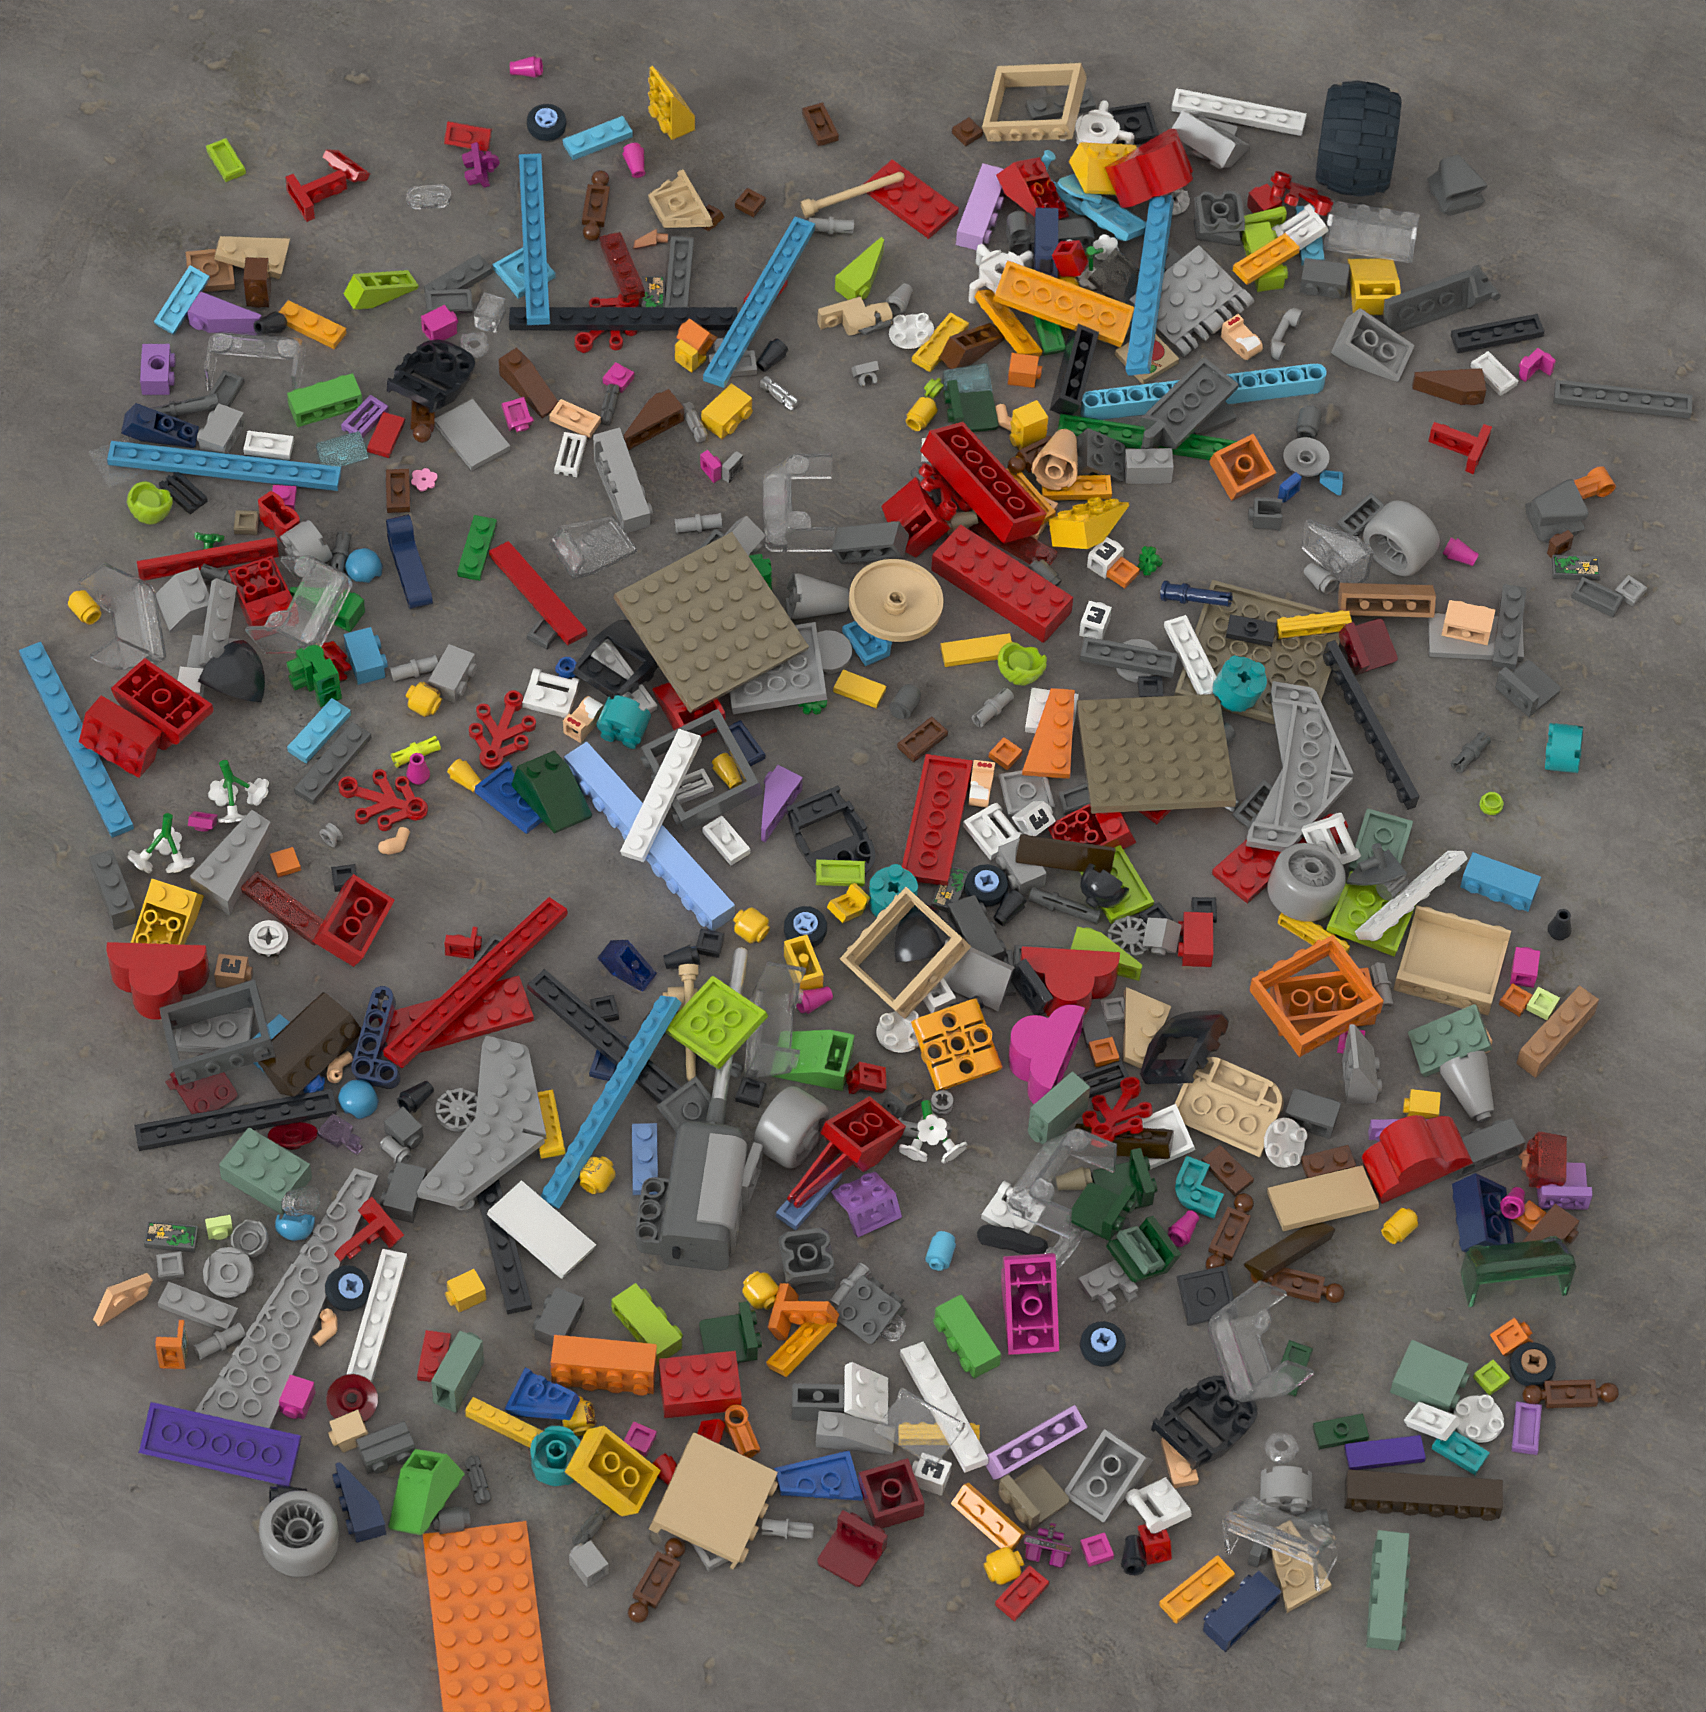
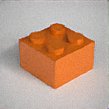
[1209,433,1276,501]

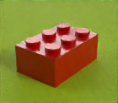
[79,695,162,778]
[312,874,395,967]
[658,1351,742,1418]

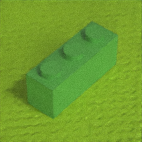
[287,373,363,428]
[933,1294,1001,1379]

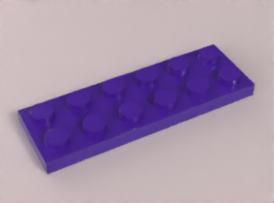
[139,1402,302,1486]

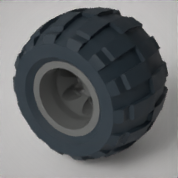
[1315,81,1402,197]

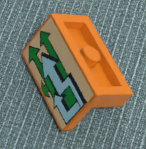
[155,1320,188,1369]

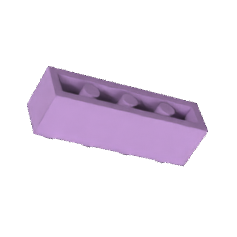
[956,163,1004,250]
[985,1405,1088,1480]

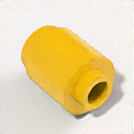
[905,397,938,431]
[68,590,102,625]
[1381,1208,1418,1244]

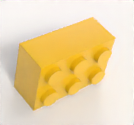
[565,1426,660,1517]

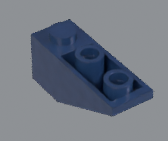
[1033,207,1058,278]
[121,403,199,448]
[332,1462,386,1543]

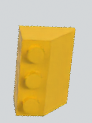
[1069,142,1137,195]

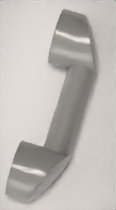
[1270,308,1303,361]

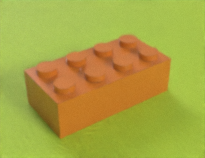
[1269,968,1377,1036]
[551,1335,657,1396]

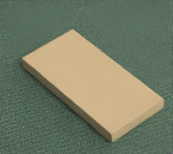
[1267,1165,1379,1231]

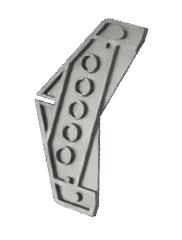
[1246,681,1354,852]
[417,1035,546,1207]

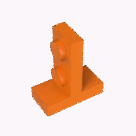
[768,1283,839,1340]

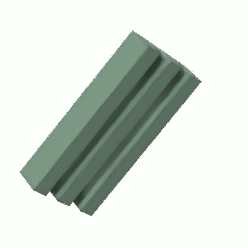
[1116,1226,1165,1275]

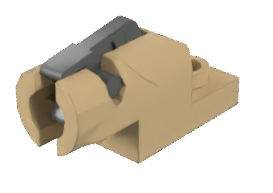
[818,297,893,336]

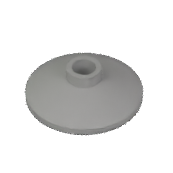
[1283,437,1329,477]

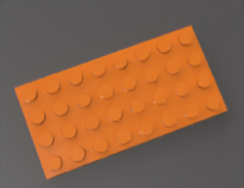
[423,1521,551,1712]

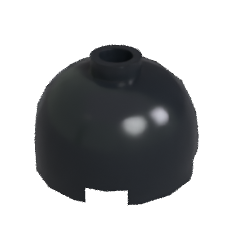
[1080,864,1130,909]

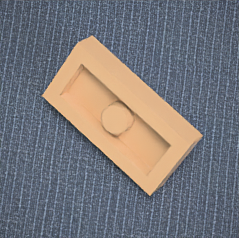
[549,399,601,439]
[1161,1438,1199,1488]

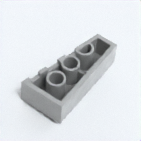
[593,427,653,534]
[190,810,273,916]

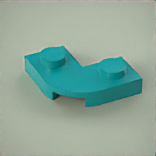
[1175,1156,1224,1219]

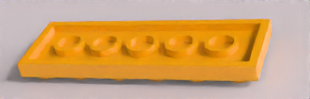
[993,260,1134,348]

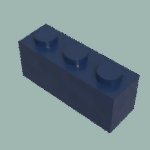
[1203,1571,1282,1652]

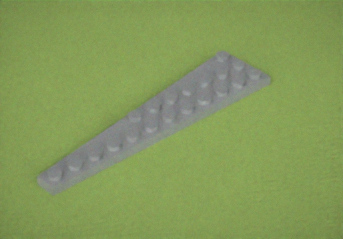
[194,1168,378,1429]

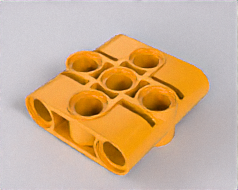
[911,999,1003,1091]

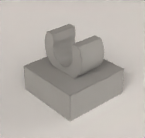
[851,361,879,387]

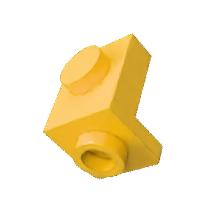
[675,339,706,373]
[827,883,870,923]

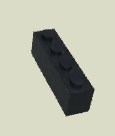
[1049,324,1099,416]

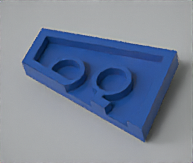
[474,761,543,834]
[504,1367,580,1420]
[774,1451,863,1501]

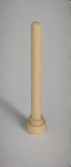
[800,172,904,218]
[679,964,699,1081]

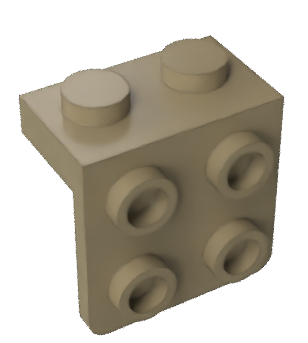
[998,1464,1069,1531]

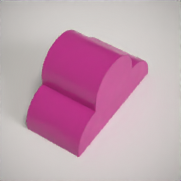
[1008,1005,1085,1105]
[1001,1253,1059,1355]

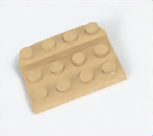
[1175,1057,1284,1158]

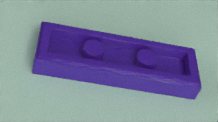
[1344,1435,1426,1470]

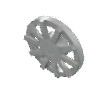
[1107,916,1150,958]
[435,1088,477,1132]

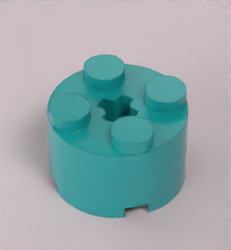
[1212,655,1267,712]
[596,696,651,749]
[1545,723,1584,773]
[869,864,918,922]
[530,1426,581,1486]

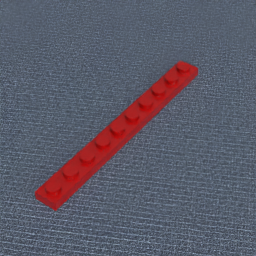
[383,897,568,1068]

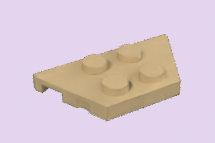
[648,169,713,228]

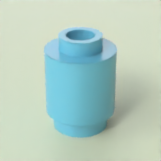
[925,1231,956,1271]

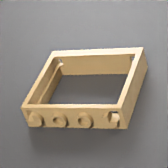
[982,63,1087,142]
[840,887,971,1019]

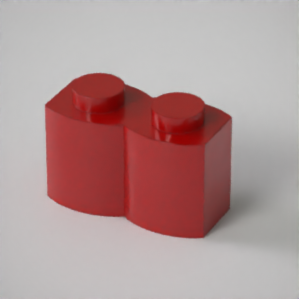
[258,491,300,542]

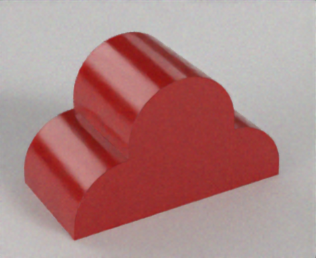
[1105,129,1193,208]
[111,658,213,750]
[106,942,210,1020]
[1020,946,1120,1017]
[1362,1115,1473,1204]

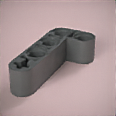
[1006,211,1096,255]

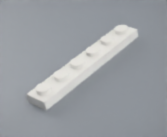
[1171,88,1306,136]
[620,729,702,862]
[1355,851,1467,941]
[347,1249,407,1382]
[900,1342,989,1472]

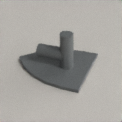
[1346,843,1407,885]

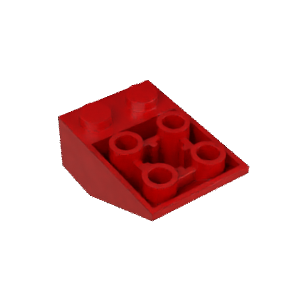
[996,157,1069,220]
[881,477,950,558]
[228,556,299,639]
[652,682,725,738]
[1048,804,1137,849]

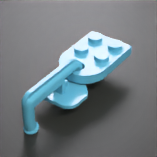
[1041,150,1147,241]

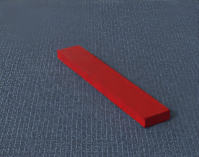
[136,537,279,581]
[489,541,587,645]

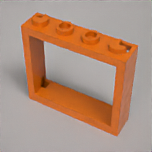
[1250,935,1383,1057]

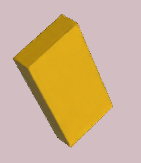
[833,670,886,709]

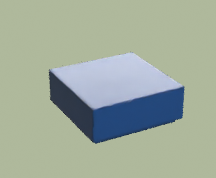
[1278,472,1302,503]

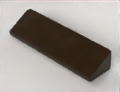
[1015,834,1116,874]
[1071,1123,1174,1159]
[1244,1222,1335,1283]

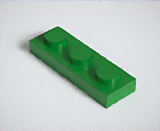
[457,515,497,581]

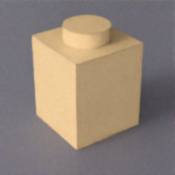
[328,1410,369,1453]

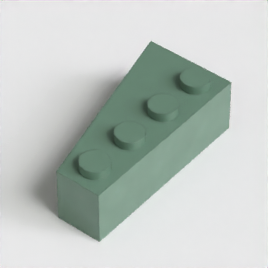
[1366,1530,1410,1651]

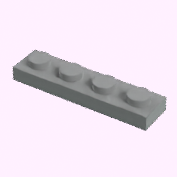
[199,578,237,668]

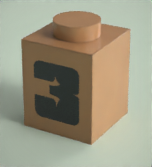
[214,954,253,988]

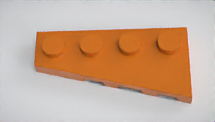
[1022,688,1075,779]

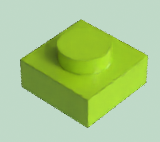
[1473,1360,1510,1396]

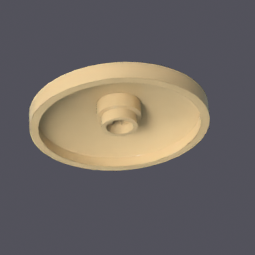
[849,559,943,642]

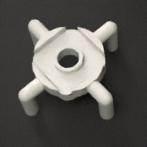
[1060,100,1134,145]
[969,244,1033,311]

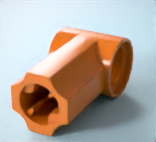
[1574,466,1616,499]
[724,1405,760,1458]

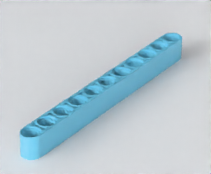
[1080,363,1326,420]

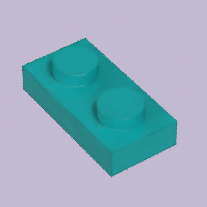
[1431,1431,1490,1476]

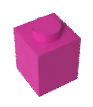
[421,305,458,340]
[1510,947,1540,988]
[279,1375,316,1419]

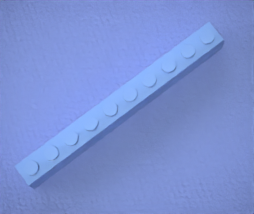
[564,742,735,931]

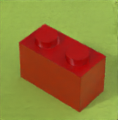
[1177,912,1213,967]

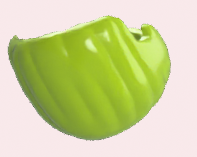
[127,481,173,525]
[998,642,1047,686]

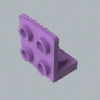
[1535,1162,1592,1210]
[831,1172,902,1237]

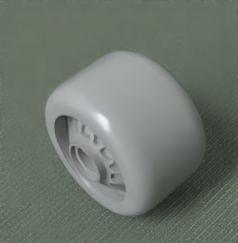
[1363,500,1440,576]
[1267,843,1346,922]
[754,1086,830,1169]
[259,1491,339,1577]

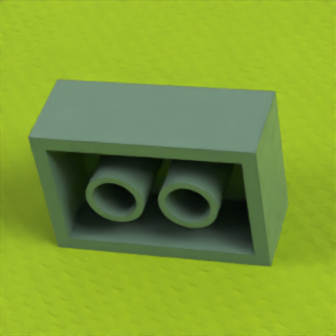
[219,1128,312,1215]

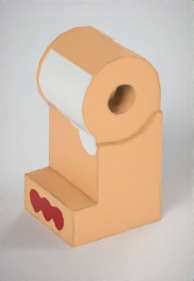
[1221,314,1263,360]
[563,696,604,743]
[969,760,995,808]

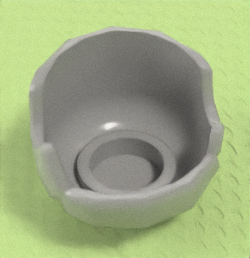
[231,1219,269,1258]

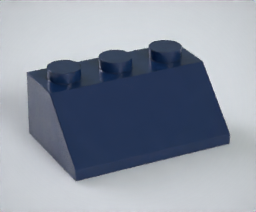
[1452,1173,1515,1258]

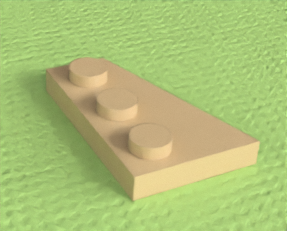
[214,236,290,279]
[1123,987,1171,1069]
[1267,1522,1332,1613]

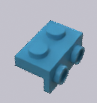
[842,621,892,666]

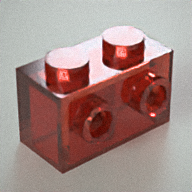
[1526,1131,1567,1188]

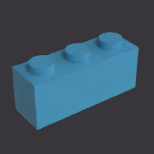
[1460,852,1541,912]

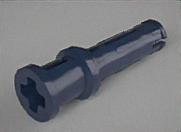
[1160,580,1233,607]

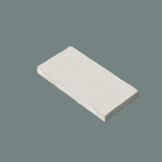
[487,1180,596,1279]

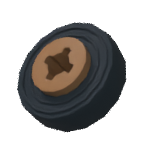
[1510,1342,1556,1387]

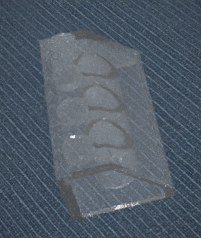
[1323,200,1420,263]

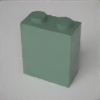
[1028,1071,1090,1147]
[431,1330,484,1413]
[1390,1340,1470,1413]

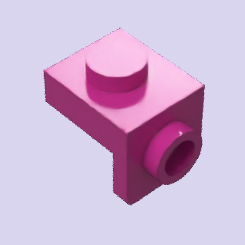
[1518,348,1556,382]
[501,397,534,433]

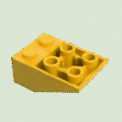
[648,66,695,140]
[1348,258,1401,315]
[1049,497,1129,549]
[131,879,204,945]

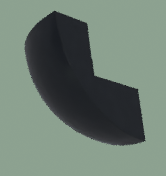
[198,640,265,703]
[894,904,959,962]

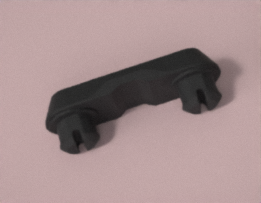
[977,1224,1048,1255]

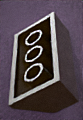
[257,992,361,1097]

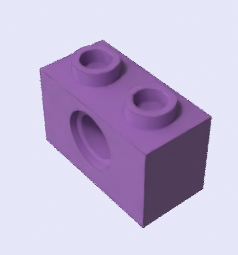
[140,344,176,395]

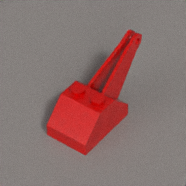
[787,1096,906,1208]

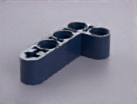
[386,514,433,609]
[351,986,401,1089]

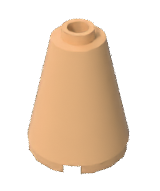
[1032,429,1078,490]

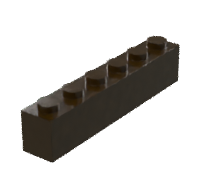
[1345,1470,1503,1521]

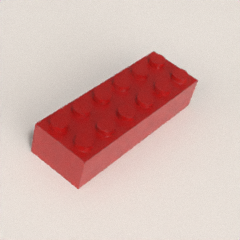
[920,422,1047,544]
[931,524,1073,643]

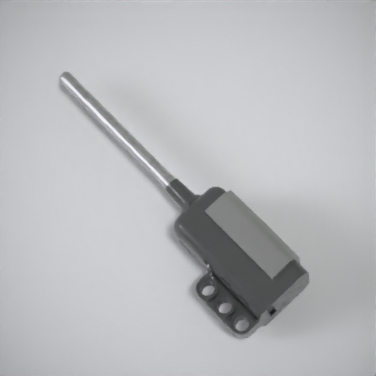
[635,947,749,1270]

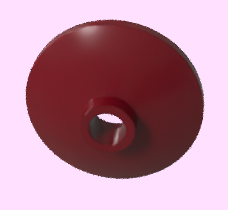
[267,1122,318,1150]
[326,1374,378,1422]

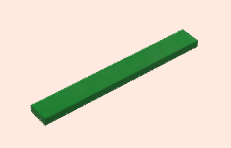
[1058,414,1237,460]

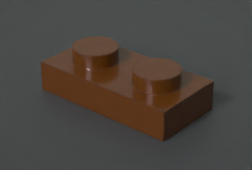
[802,102,839,146]
[386,469,410,513]
[1300,1145,1356,1178]

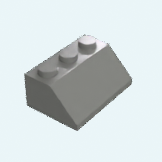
[1172,110,1251,169]

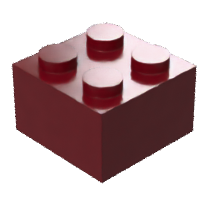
[858,1458,925,1528]

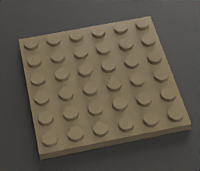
[613,532,809,713]
[1174,580,1340,725]
[1077,694,1236,813]

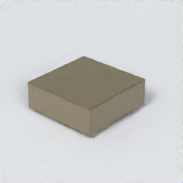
[234,510,259,535]

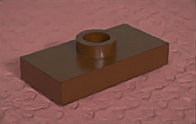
[897,716,948,763]
[1202,1145,1254,1196]

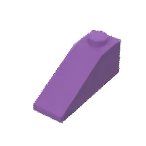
[187,291,262,333]
[761,765,803,842]

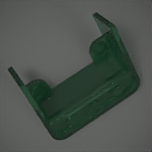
[1460,1236,1576,1307]

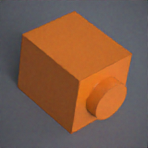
[676,319,717,356]
[1008,353,1042,388]

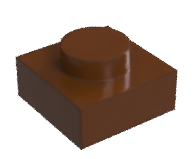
[952,117,983,147]
[735,188,766,218]
[701,204,725,232]
[1547,530,1574,559]

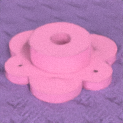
[411,468,437,492]

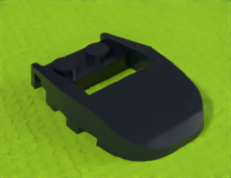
[387,340,475,413]
[573,620,660,699]
[786,785,876,874]
[1140,1010,1229,1084]
[1151,1375,1258,1470]

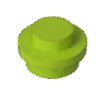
[924,378,944,399]
[1479,792,1504,815]

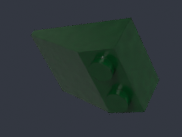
[511,750,592,834]

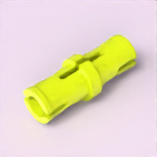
[391,736,441,768]

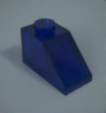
[598,940,657,991]

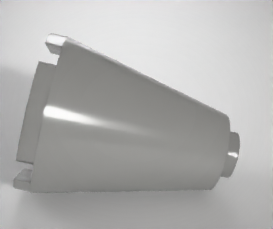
[786,573,849,620]
[1439,1051,1494,1123]

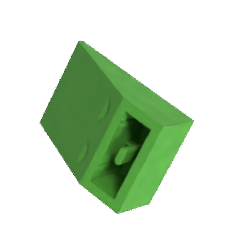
[770,1030,854,1091]
[388,1449,465,1535]

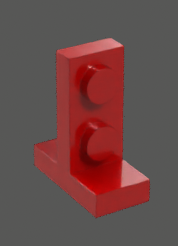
[285,169,347,222]
[1428,422,1492,474]
[334,1197,404,1262]

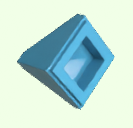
[1320,470,1343,495]

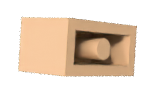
[1441,600,1495,646]

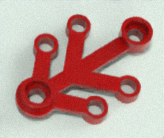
[1270,171,1333,216]
[575,290,639,353]
[918,463,972,521]
[469,690,536,770]
[338,769,428,831]
[1082,1077,1153,1146]

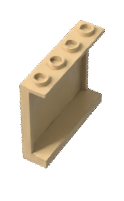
[1394,906,1511,1016]
[649,1432,778,1569]

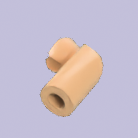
[995,404,1012,431]
[378,827,410,855]
[326,1051,353,1083]
[312,1309,337,1347]

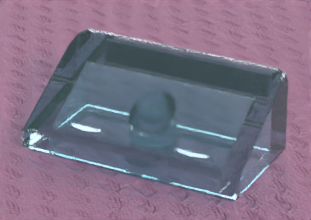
[942,363,992,393]
[316,431,368,467]

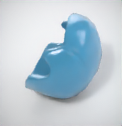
[345,548,383,583]
[338,1079,379,1119]
[275,1212,315,1241]

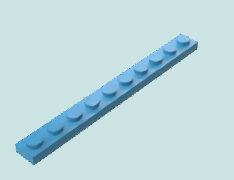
[519,154,550,325]
[1125,195,1174,376]
[703,217,815,388]
[107,441,341,491]
[19,642,134,838]
[540,995,682,1209]

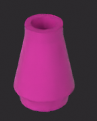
[510,56,543,78]
[622,143,645,178]
[1443,537,1479,566]
[406,753,430,785]
[795,986,833,1014]
[1500,1187,1525,1219]
[1167,1210,1199,1247]

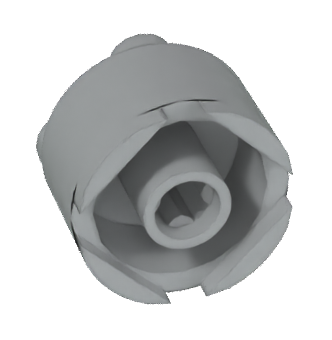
[280,520,333,576]
[1260,1466,1313,1515]

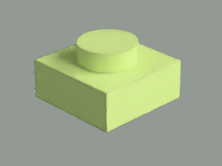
[1526,987,1560,1020]
[205,1215,233,1240]

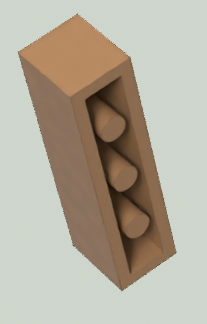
[1338,583,1436,618]
[1516,985,1599,1078]

